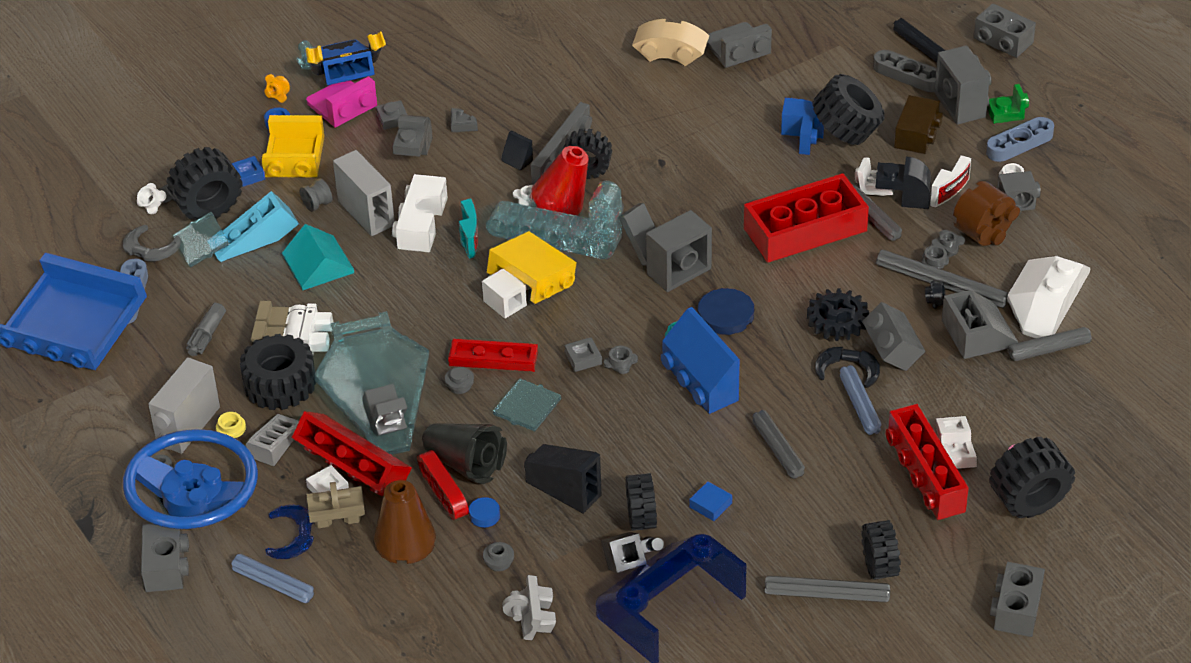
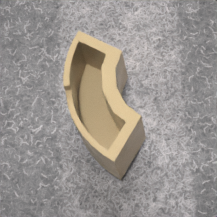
[632,19,709,66]

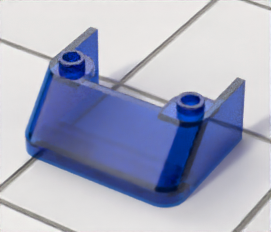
[596,534,747,663]

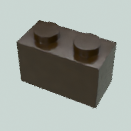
[894,95,943,154]

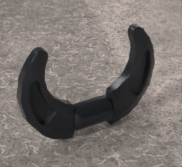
[815,347,880,388]

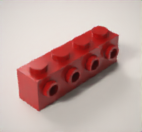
[885,404,969,520]
[292,411,412,496]

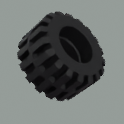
[812,74,885,145]
[166,147,243,222]
[240,334,316,410]
[989,437,1075,518]

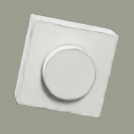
[306,465,349,493]

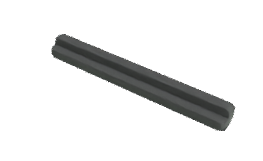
[765,575,890,602]

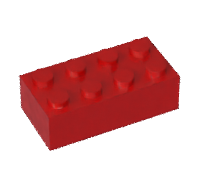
[744,173,869,263]

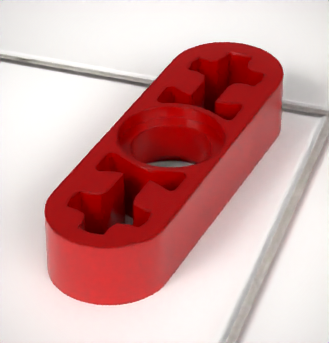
[417,450,469,520]

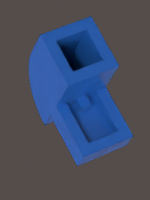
[781,98,824,155]

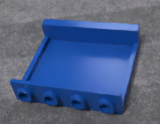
[0,253,147,370]

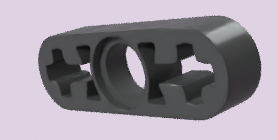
[873,50,937,92]

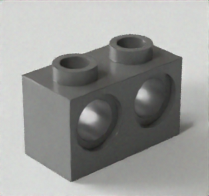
[974,3,1036,58]
[990,562,1045,637]

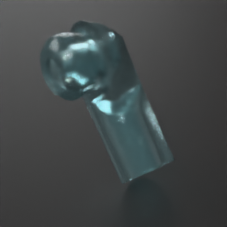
[297,40,314,70]

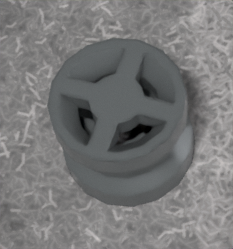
[299,178,333,212]

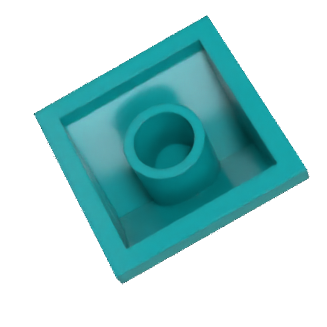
[282,224,354,291]

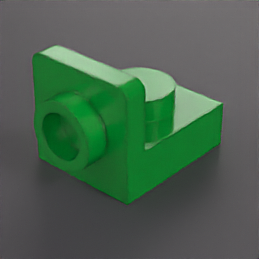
[987,84,1029,124]

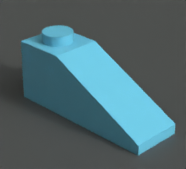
[208,191,299,262]

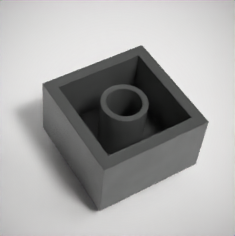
[935,45,991,125]
[646,210,712,292]

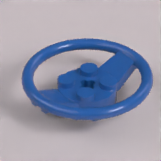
[123,429,258,529]

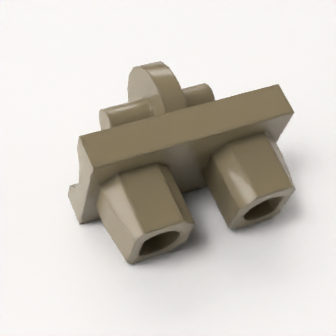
[307,482,365,528]

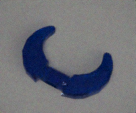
[265,504,314,559]

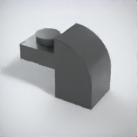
[393,115,433,157]
[362,384,407,436]

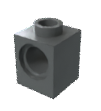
[997,171,1041,211]

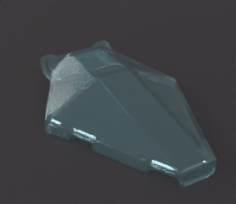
[315,311,429,455]

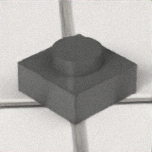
[376,100,407,130]
[565,337,602,372]

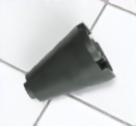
[422,423,507,484]

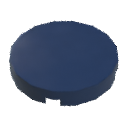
[698,288,754,335]

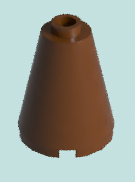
[374,480,436,564]

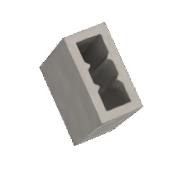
[333,150,394,236]
[149,357,220,454]

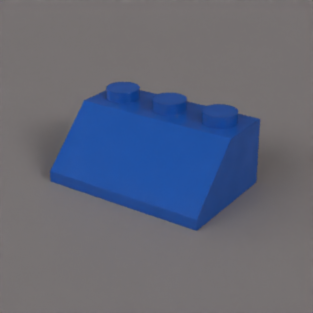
[661,307,740,414]

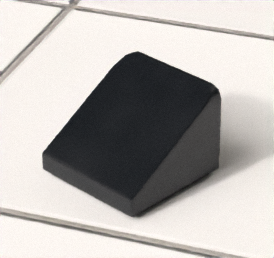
[501,130,533,170]

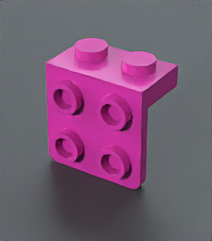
[306,76,377,128]

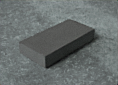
[619,203,656,265]

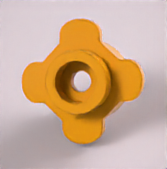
[264,74,290,103]

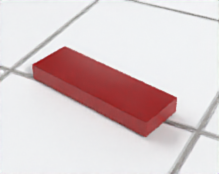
[448,339,538,372]

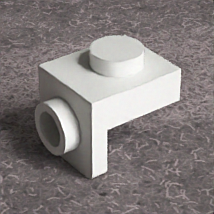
[855,158,895,196]

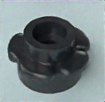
[925,281,946,309]

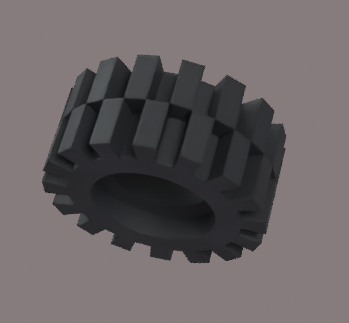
[563,129,612,179]
[625,473,657,531]
[861,520,901,580]

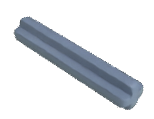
[840,365,881,435]
[231,554,314,603]

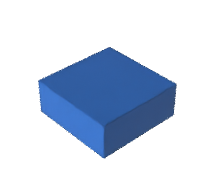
[232,156,265,187]
[689,482,732,521]

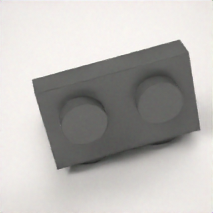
[706,22,772,68]

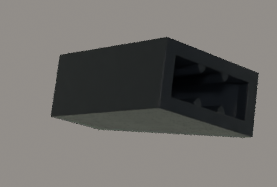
[524,444,602,514]

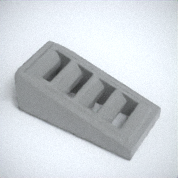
[246,414,299,466]

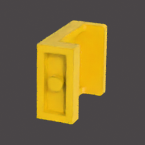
[262,115,324,177]
[487,231,577,304]

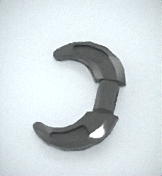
[123,225,181,261]

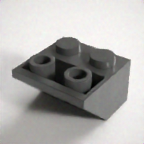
[942,290,1018,359]

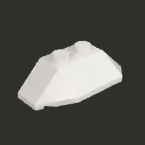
[1007,256,1090,339]

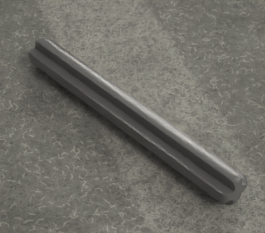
[876,250,1009,308]

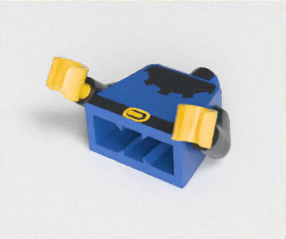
[305,31,386,85]

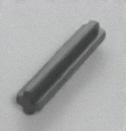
[853,185,902,241]
[1008,327,1092,361]
[753,410,805,479]

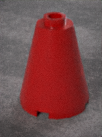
[530,146,588,221]

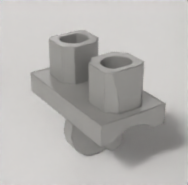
[502,575,556,640]

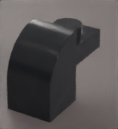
[875,156,932,209]

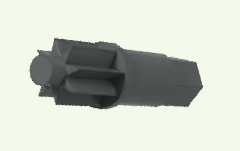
[186,302,226,356]

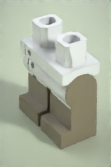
[251,301,334,354]

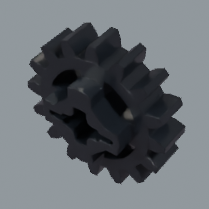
[807,288,869,341]

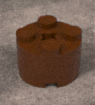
[953,181,1020,246]

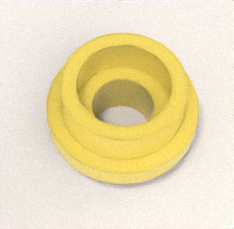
[216,412,246,438]

